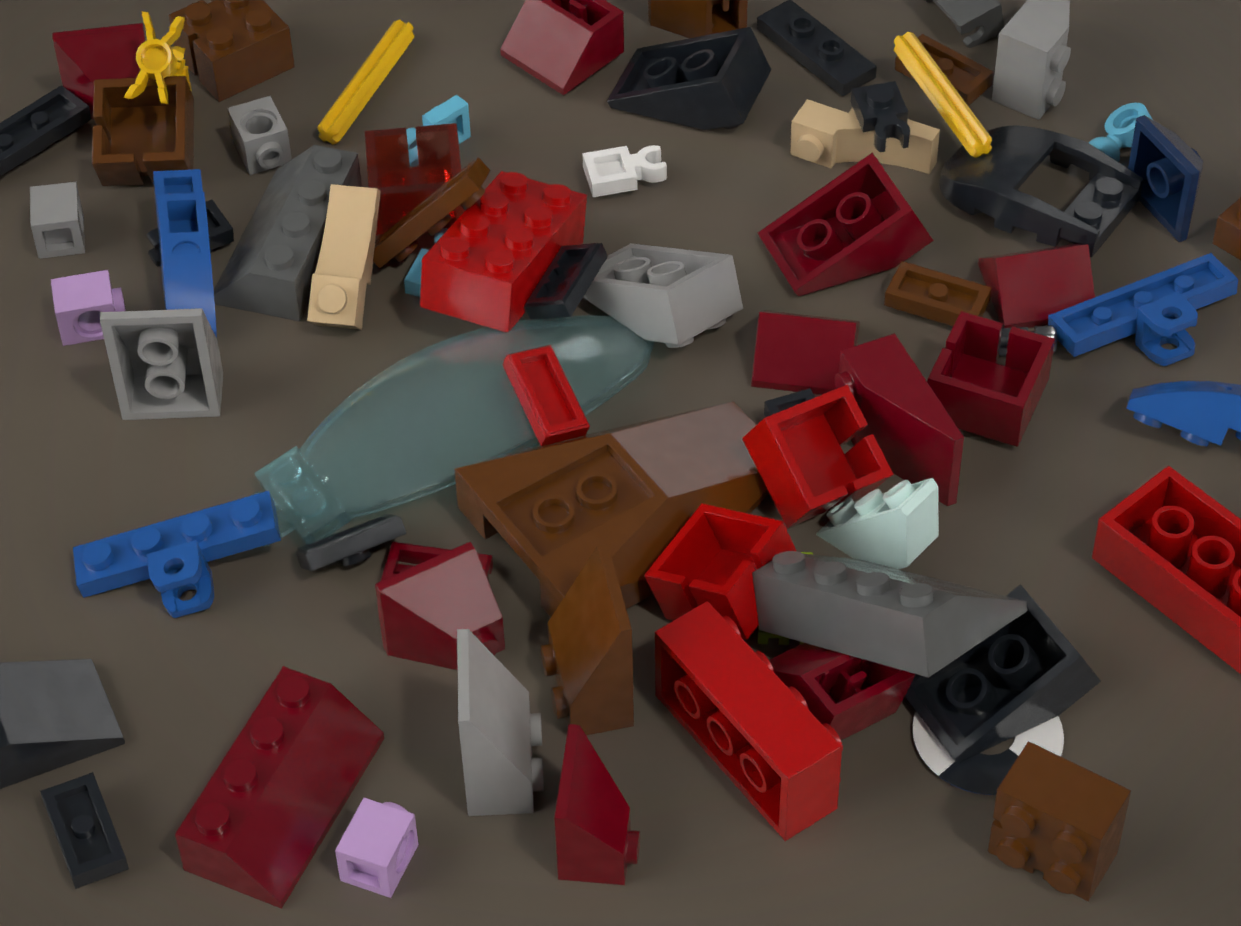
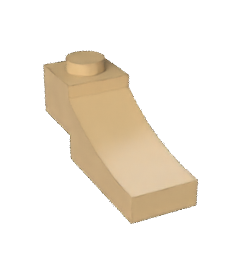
[790,99,940,174]
[307,184,381,330]

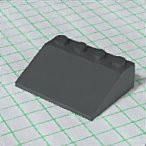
[752,551,1027,678]

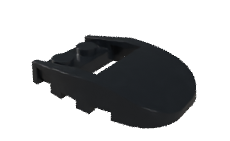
[939,125,1143,258]

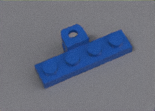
[1048,253,1238,366]
[73,490,281,618]

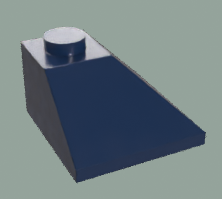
[1128,115,1204,242]

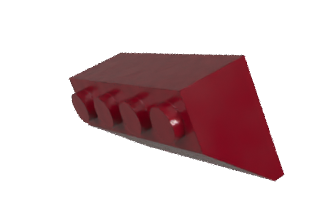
[175,666,384,909]

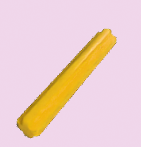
[317,19,414,145]
[894,32,992,158]

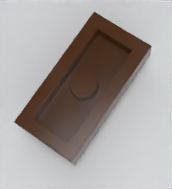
[895,34,994,106]
[884,261,992,326]

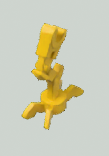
[124,11,192,104]

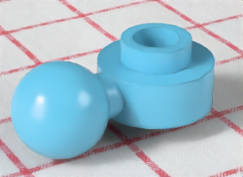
[1088,102,1153,162]

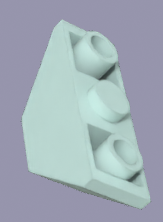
[816,478,939,569]

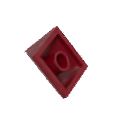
[978,244,1095,328]
[751,310,860,395]

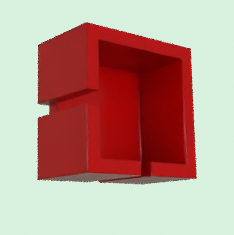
[742,384,894,529]
[644,503,796,640]

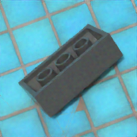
[214,145,362,321]

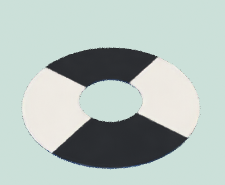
[913,712,1064,795]

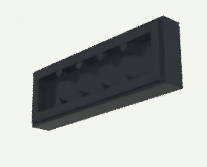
[757,0,877,97]

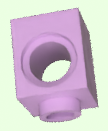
[51,270,126,346]
[335,798,419,898]

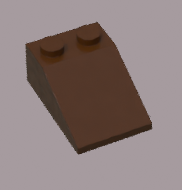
[540,544,634,735]

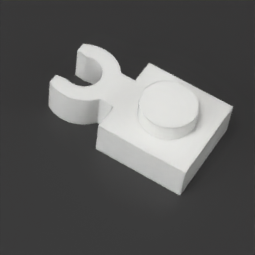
[582,145,667,197]

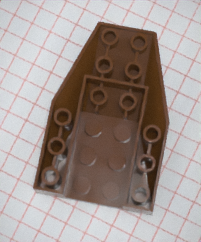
[454,401,769,617]

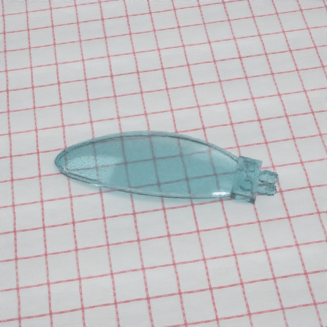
[252,315,655,547]

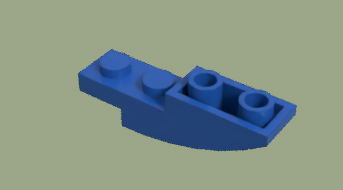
[153,169,217,338]
[1126,381,1241,446]

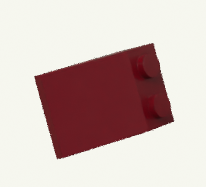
[757,152,934,296]
[835,333,964,506]

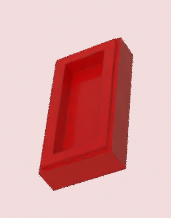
[502,345,590,447]

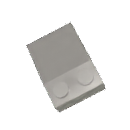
[992,0,1071,120]
[584,243,743,348]
[100,308,223,420]
[457,629,544,816]

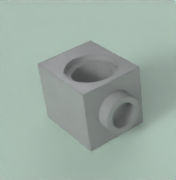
[227,96,292,175]
[30,182,85,259]

